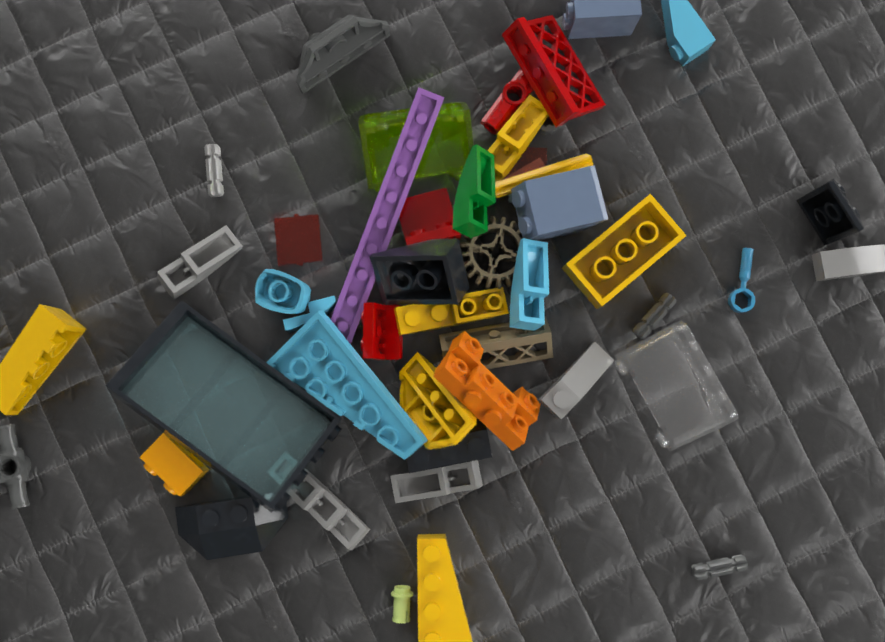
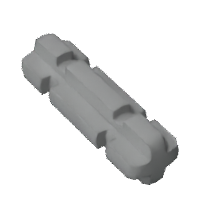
[204,144,224,197]

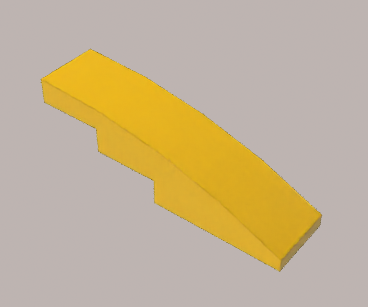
[487,94,549,182]

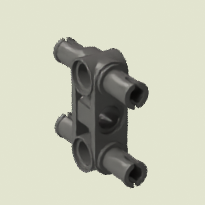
[0,424,31,510]

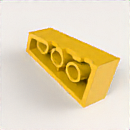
[0,304,87,415]

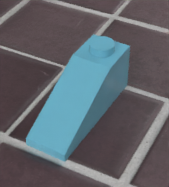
[661,0,716,67]

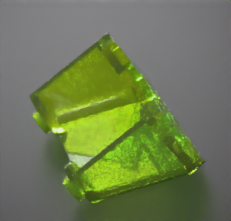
[359,102,474,192]

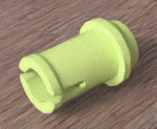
[391,585,413,623]

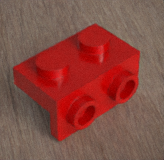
[361,302,403,360]

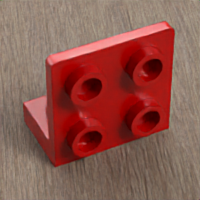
[399,188,461,245]

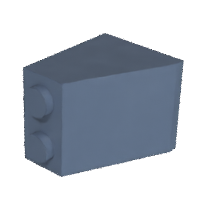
[562,0,642,39]
[511,165,608,240]

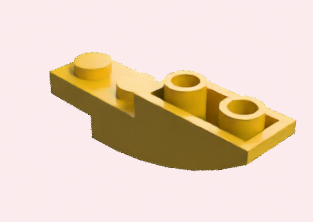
[394,287,509,336]

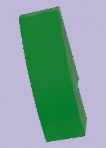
[452,144,496,238]

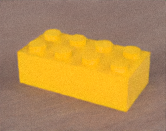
[562,194,687,309]

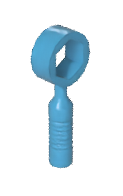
[728,248,755,313]

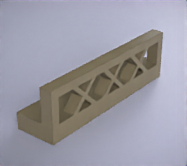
[439,316,553,369]

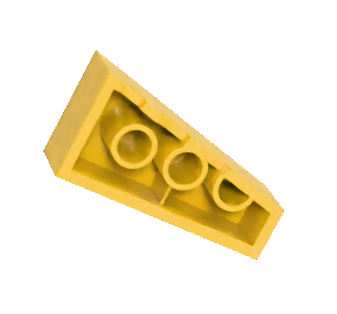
[417,534,473,642]

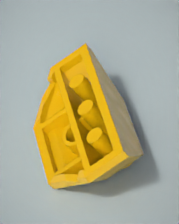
[399,352,477,450]

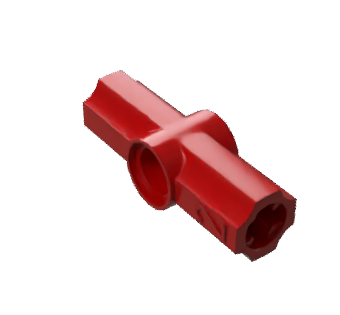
[480,68,533,135]

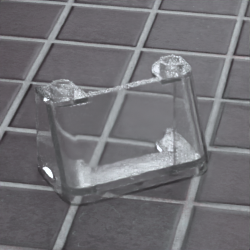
[614,321,738,451]

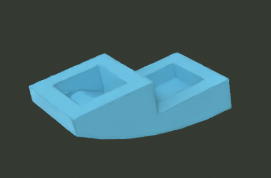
[283,296,338,333]

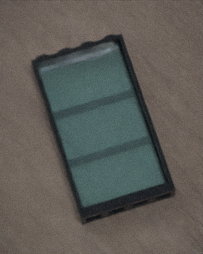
[106,301,342,513]

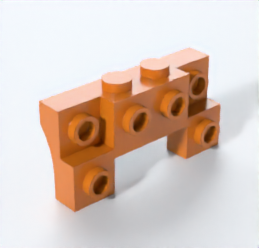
[433,331,541,451]

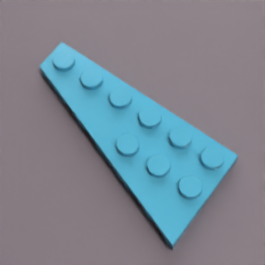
[266,310,428,460]

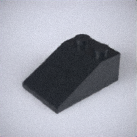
[796,178,864,245]
[370,238,469,304]

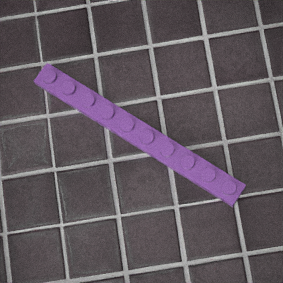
[331,87,444,344]

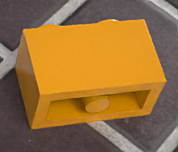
[140,433,210,496]

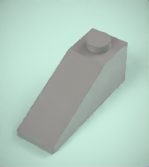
[538,342,614,419]

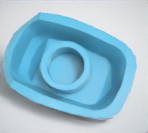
[255,269,311,314]

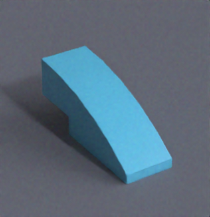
[510,238,549,331]

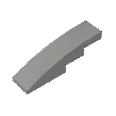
[267,452,371,550]

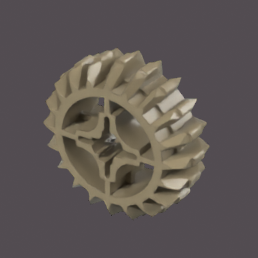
[460,216,522,289]

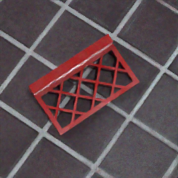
[502,15,606,127]

